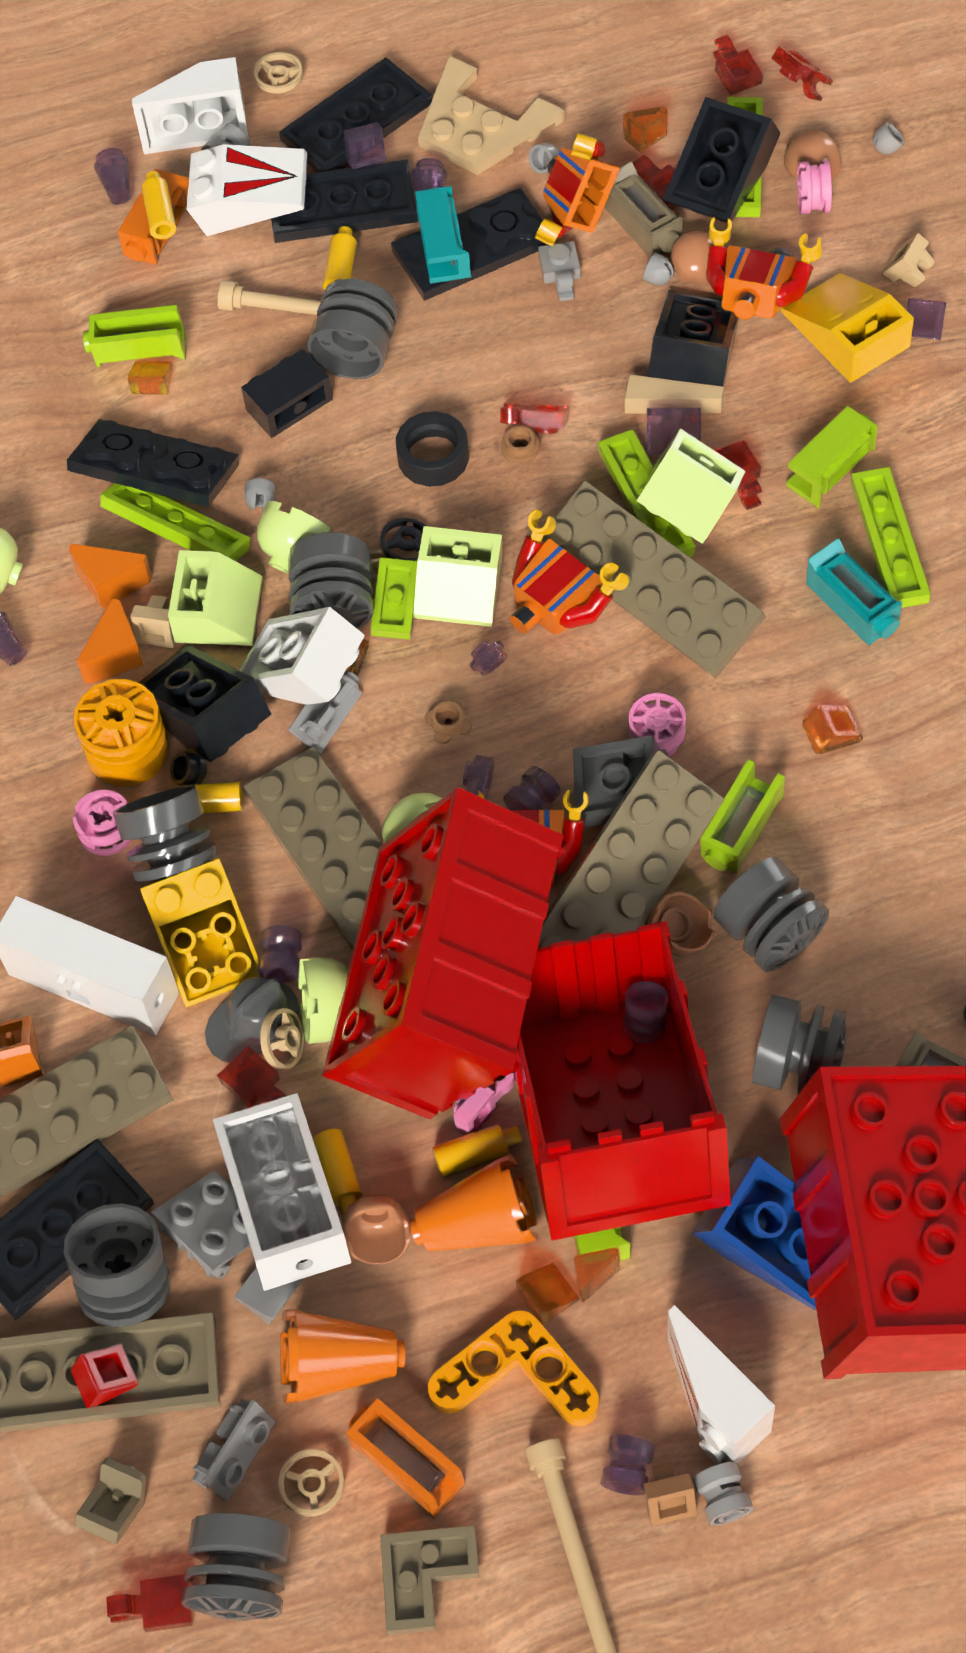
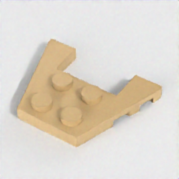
[418,56,565,175]

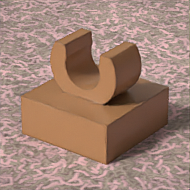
[643,1462,697,1526]

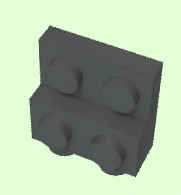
[573,735,668,828]

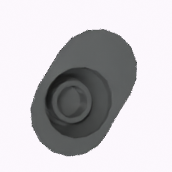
[205,977,299,1064]

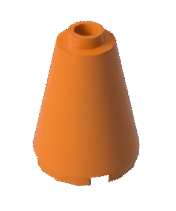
[409,1154,539,1252]
[280,1309,405,1404]

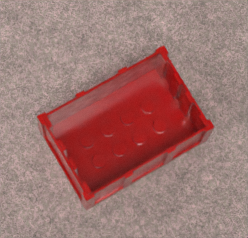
[322,787,565,1119]
[514,921,731,1241]
[780,1066,966,1379]

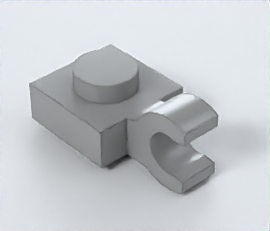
[538,241,581,301]

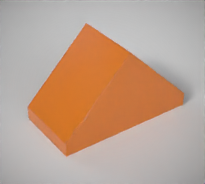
[69,543,152,609]
[77,598,144,684]
[0,1015,43,1087]

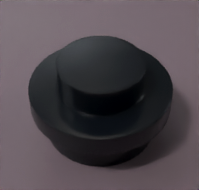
[170,749,207,785]

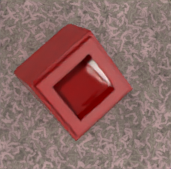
[71,1344,139,1408]

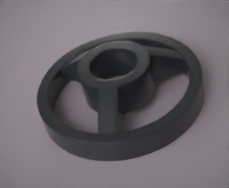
[380,518,426,561]

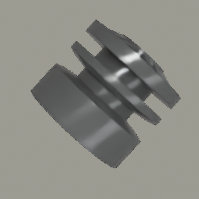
[307,278,398,379]
[288,532,374,629]
[112,785,218,882]
[714,857,830,972]
[752,995,847,1094]
[64,1203,171,1327]
[181,1513,291,1621]

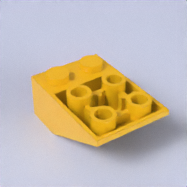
[781,273,914,383]
[140,858,265,1007]

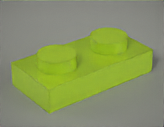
[371,557,418,640]

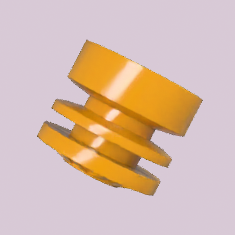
[73,679,169,787]

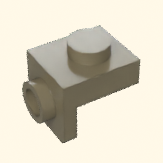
[75,1458,146,1545]

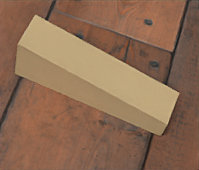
[625,375,724,414]

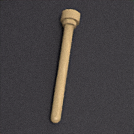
[218,280,321,315]
[525,1439,617,1653]

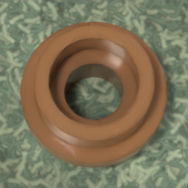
[501,426,539,463]

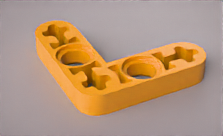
[428,1310,599,1426]

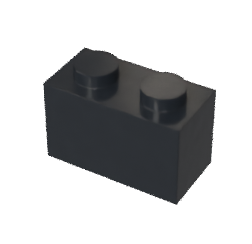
[241,349,333,438]

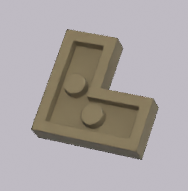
[380,1525,480,1635]

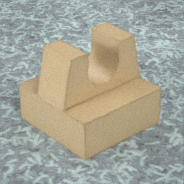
[882,233,935,287]
[131,595,175,648]

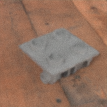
[150,1170,250,1280]

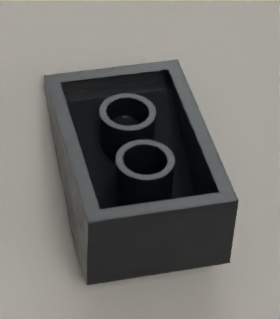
[663,97,781,223]
[648,290,739,387]
[138,645,271,762]

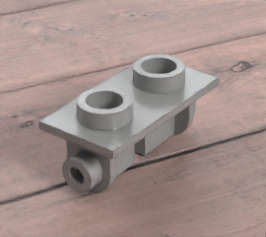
[288,671,362,755]
[192,1399,276,1502]

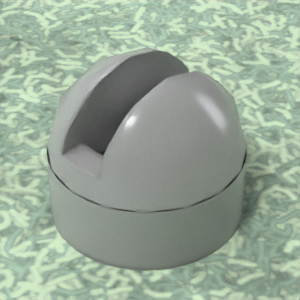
[873,122,905,155]
[529,143,559,174]
[643,253,674,286]
[244,478,275,511]

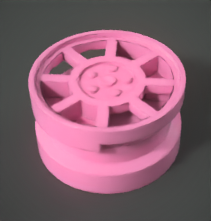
[797,160,832,215]
[629,693,686,757]
[72,790,132,856]

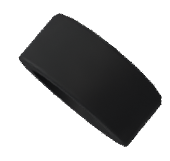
[395,411,469,487]

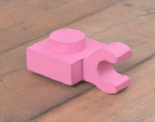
[453,1073,515,1136]

